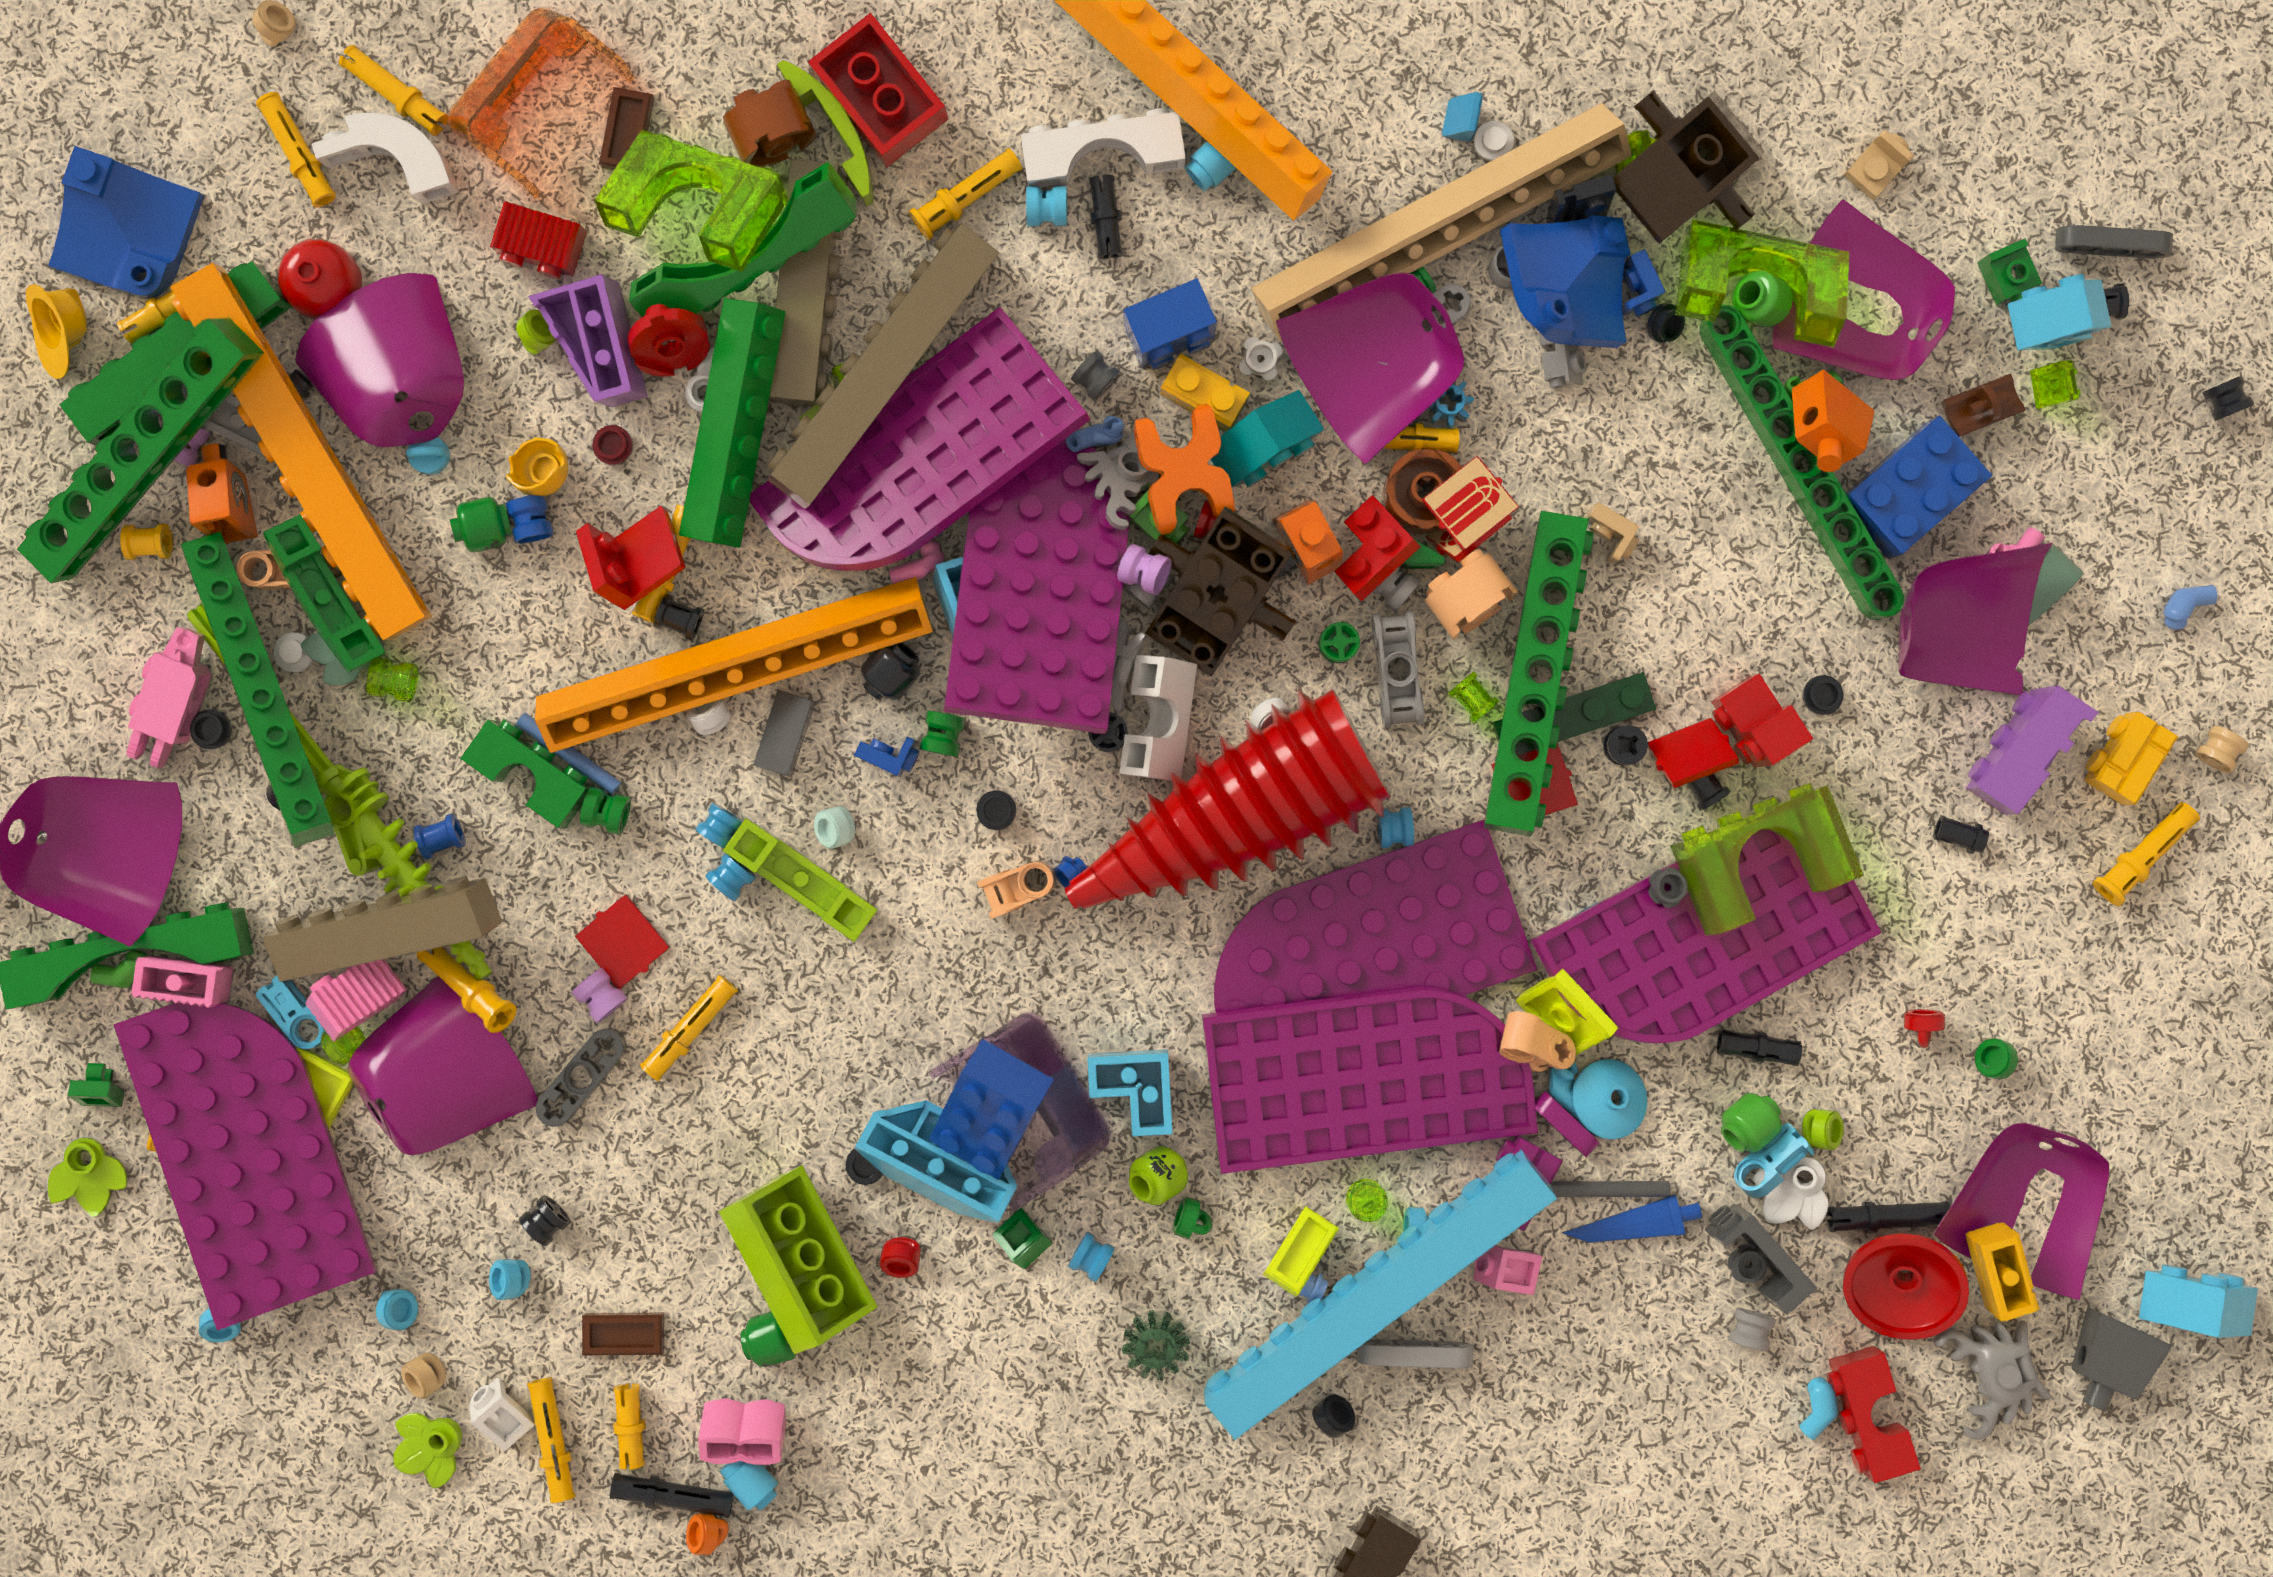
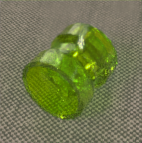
[366,657,419,703]

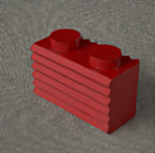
[490,201,587,279]

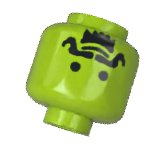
[1129,1146,1188,1205]

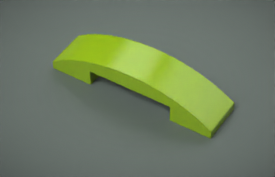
[777,60,873,206]
[722,818,878,942]

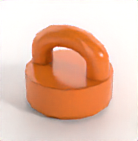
[686,1513,729,1555]

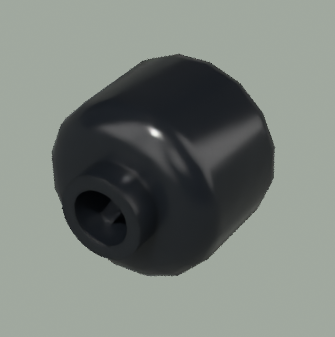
[861,642,920,700]

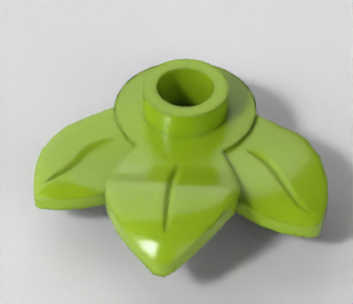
[48,1137,127,1217]
[393,1412,462,1489]

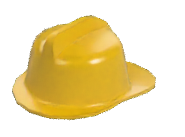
[26,284,87,379]

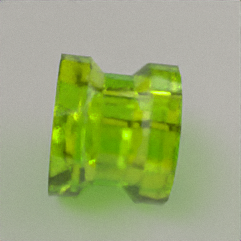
[1346,1178,1388,1222]

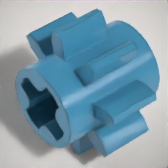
[1427,382,1474,429]

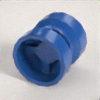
[506,495,554,544]

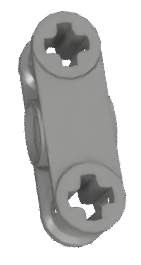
[1371,610,1425,729]

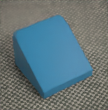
[1442,92,1483,142]

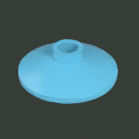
[1571,1059,1647,1139]

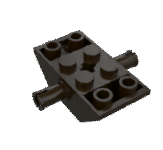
[1613,90,1765,244]
[1145,506,1296,677]

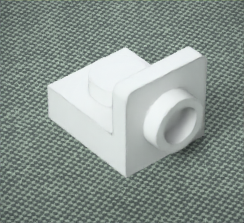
[469,1378,535,1451]

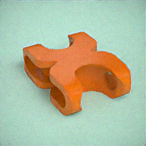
[1133,403,1235,535]

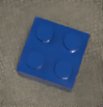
[1123,278,1217,370]

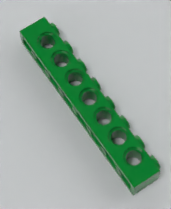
[17,318,264,583]
[1483,511,1594,837]
[180,532,334,848]

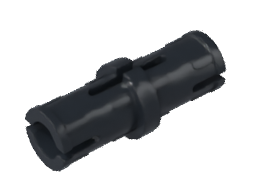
[1089,174,1123,259]
[1716,1029,1802,1066]

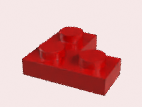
[1334,495,1421,602]

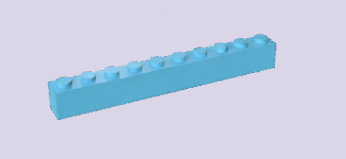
[1204,1149,1557,1440]

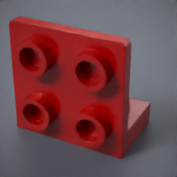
[575,506,685,610]

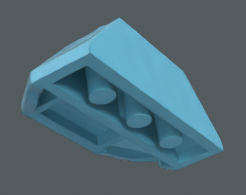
[854,1100,1017,1223]

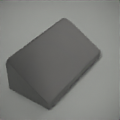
[753,690,816,777]

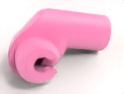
[889,541,944,584]

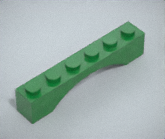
[629,161,857,317]
[0,902,254,1010]

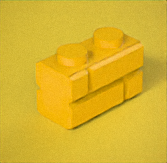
[1160,353,1250,432]
[2084,712,2178,805]
[1965,1222,2039,1321]

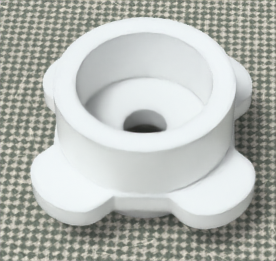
[1239,337,1283,381]

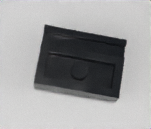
[1546,175,1616,224]

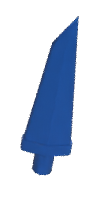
[1562,1195,1702,1243]

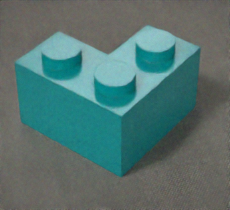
[1211,390,1325,488]

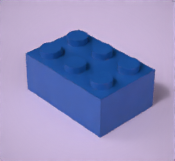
[1845,415,1993,559]
[928,1038,1054,1180]

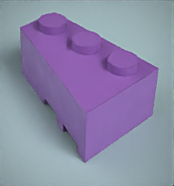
[528,274,648,408]
[1966,685,2099,815]

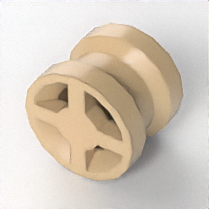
[2195,726,2249,774]

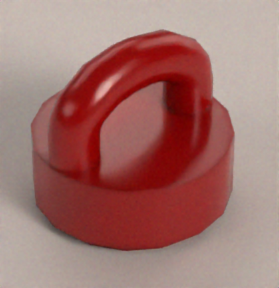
[1904,1009,1945,1048]
[879,1237,921,1278]

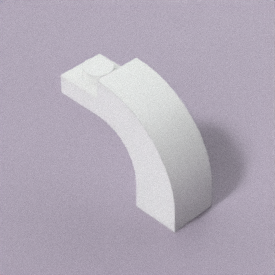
[312,113,459,204]

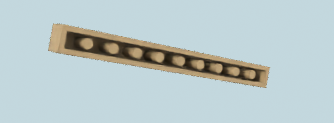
[1251,103,1632,341]

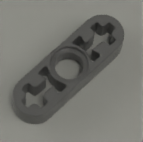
[2055,225,2173,259]
[536,1028,627,1127]

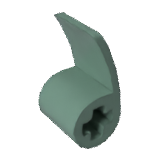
[2028,544,2084,626]

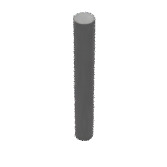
[1550,1181,1670,1197]

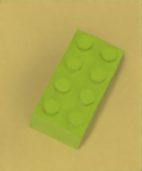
[718,1165,878,1354]

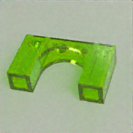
[594,130,788,272]
[1675,219,1849,347]
[1670,782,1864,936]

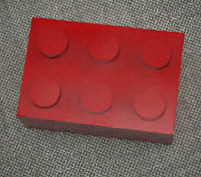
[808,12,949,168]

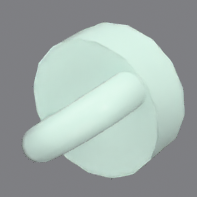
[814,806,855,849]

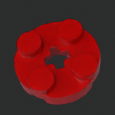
[627,304,710,377]

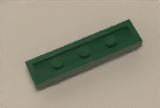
[1491,672,1656,756]

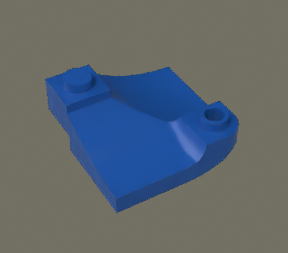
[48,146,204,299]
[1500,215,1631,348]

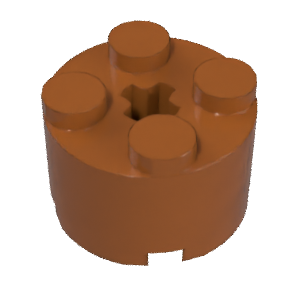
[723,79,817,169]
[1382,449,1462,534]

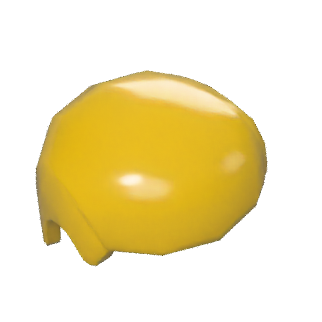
[506,437,568,497]

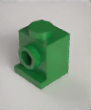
[1977,238,2042,306]

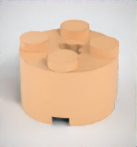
[1425,548,1518,640]

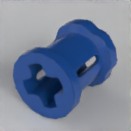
[413,813,466,860]

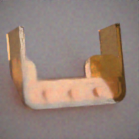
[448,7,635,199]

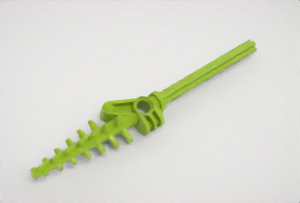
[187,604,492,980]

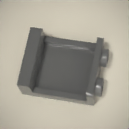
[1704,1203,1817,1315]

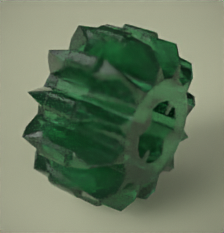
[1122,1310,1190,1380]

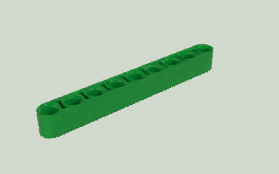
[1699,305,1904,620]

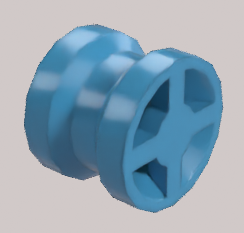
[695,802,743,848]
[1377,807,1414,848]
[705,853,757,902]
[1067,1232,1115,1282]

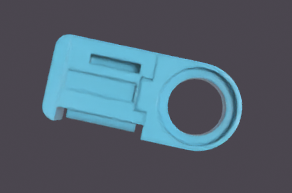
[256,976,328,1049]
[1734,1123,1814,1198]

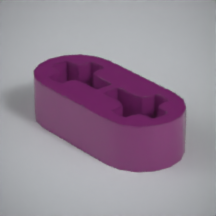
[1534,1091,1600,1158]

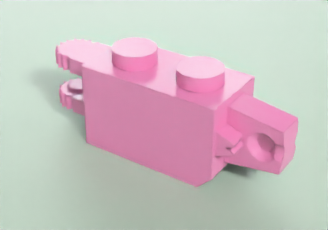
[126,627,212,769]

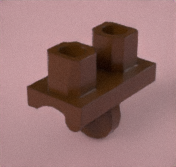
[1941,374,2026,437]

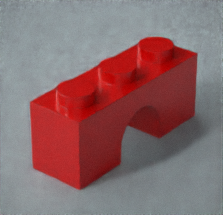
[1827,1346,1921,1483]

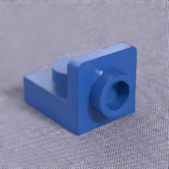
[1622,249,1666,317]
[854,736,920,777]

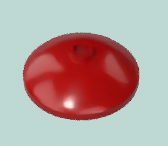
[1843,1234,1969,1340]

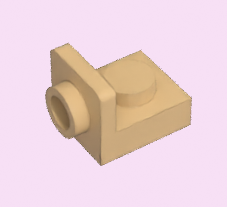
[1844,130,1914,200]
[1585,502,1640,564]

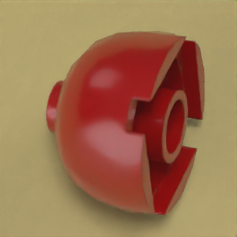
[278,239,362,320]

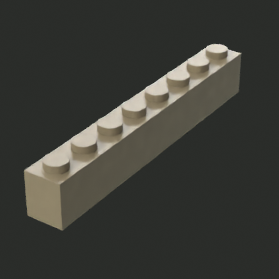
[766,222,1000,509]

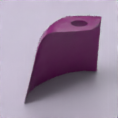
[1772,199,1955,380]
[295,273,464,447]
[1276,273,1465,464]
[1899,543,2053,695]
[0,776,182,947]
[348,976,538,1155]
[1933,1122,2110,1300]

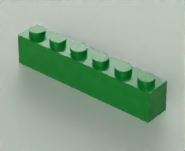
[59,261,292,446]
[679,298,786,548]

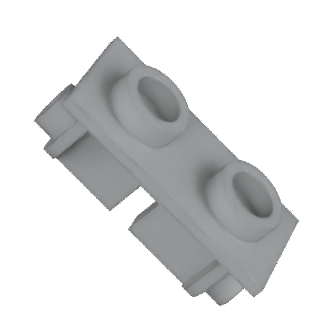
[1539,332,1586,389]

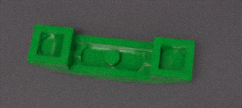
[263,514,385,672]

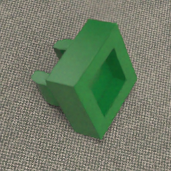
[67,1063,124,1107]

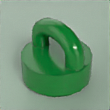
[1974,1038,2018,1080]
[1173,1197,1213,1239]

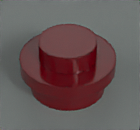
[592,425,633,465]

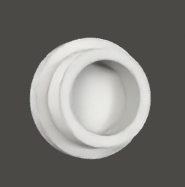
[1474,121,1514,161]
[273,632,313,672]

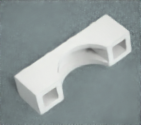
[1021,108,1186,189]

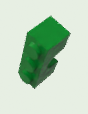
[460,718,590,828]

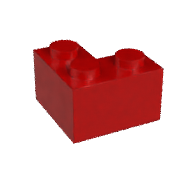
[1711,673,1814,768]

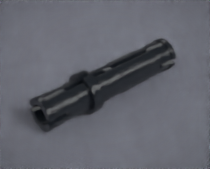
[1826,1201,1951,1234]
[609,1472,734,1518]

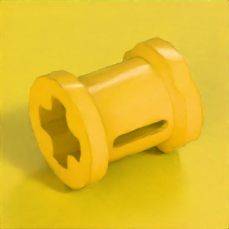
[120,523,173,560]

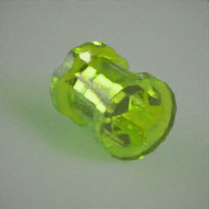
[1447,671,1499,724]

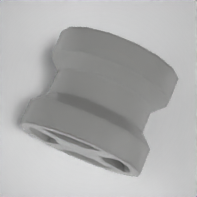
[1729,1308,1776,1351]

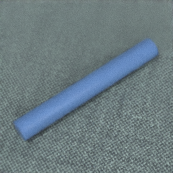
[516,713,622,795]

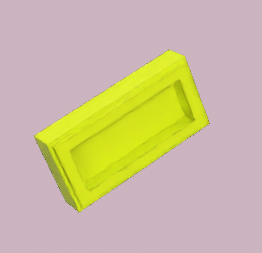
[1262,1206,1339,1297]

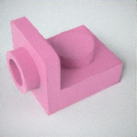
[1473,1245,1542,1295]

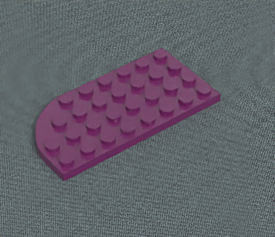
[749,307,1091,571]
[943,439,1129,734]
[1531,791,1882,1043]
[1214,819,1537,1013]
[1202,987,1538,1174]
[113,1003,378,1331]

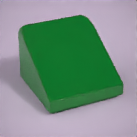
[1401,538,1445,569]
[992,1208,1053,1269]

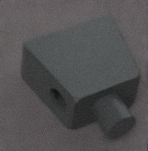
[2072,1307,2172,1412]

